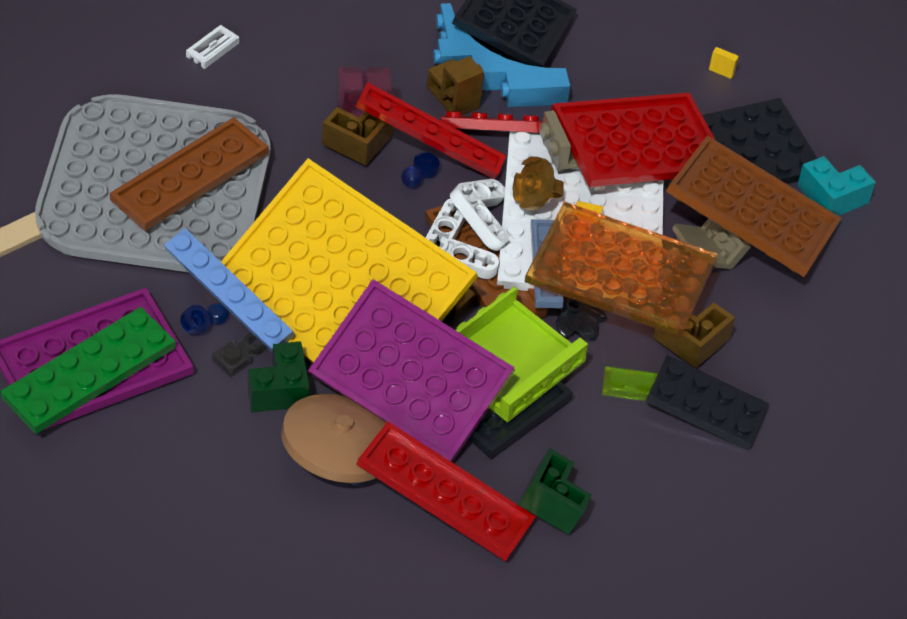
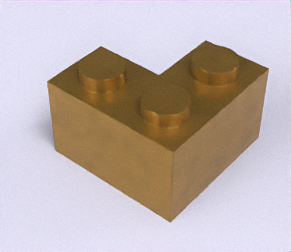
[426,56,484,116]
[322,107,394,166]
[653,302,735,368]

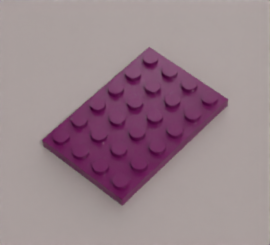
[308,279,515,462]
[0,288,194,433]

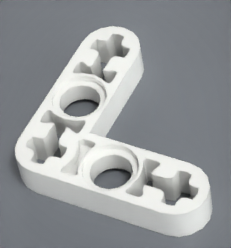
[450,179,509,251]
[425,199,499,279]

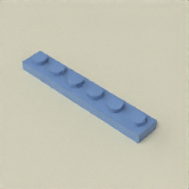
[164,228,294,353]

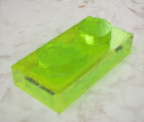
[602,366,658,401]

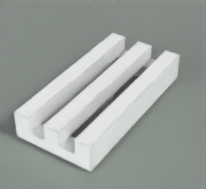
[186,25,239,69]

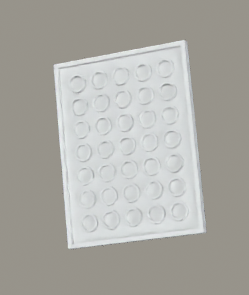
[497,131,664,305]

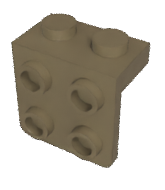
[539,110,579,170]
[672,218,751,270]

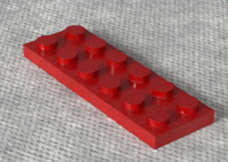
[356,421,536,561]

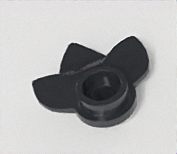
[556,294,607,341]

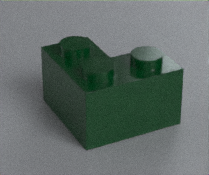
[248,341,309,413]
[518,448,592,535]

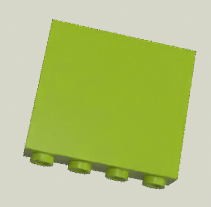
[456,286,588,423]

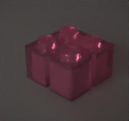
[336,67,392,117]

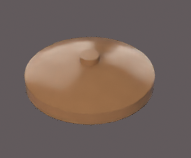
[281,394,386,483]

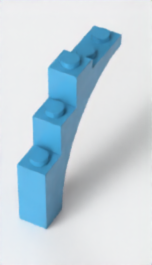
[433,3,570,108]

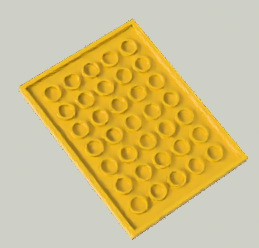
[221,158,478,363]

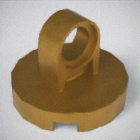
[512,157,564,211]

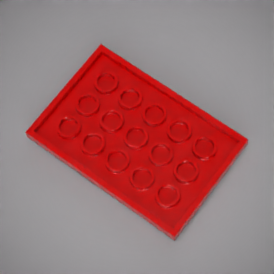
[551,93,715,187]

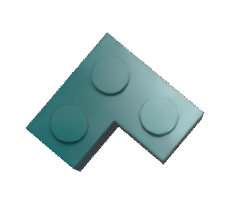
[797,156,876,216]

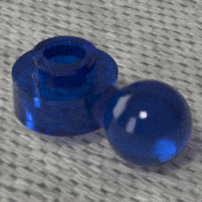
[401,152,440,188]
[180,303,228,335]

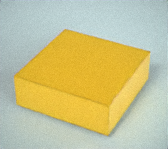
[709,47,739,79]

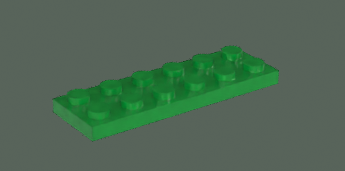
[0,307,176,434]

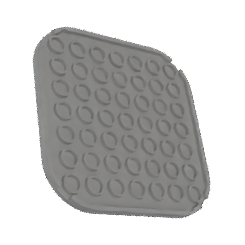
[35,94,270,272]

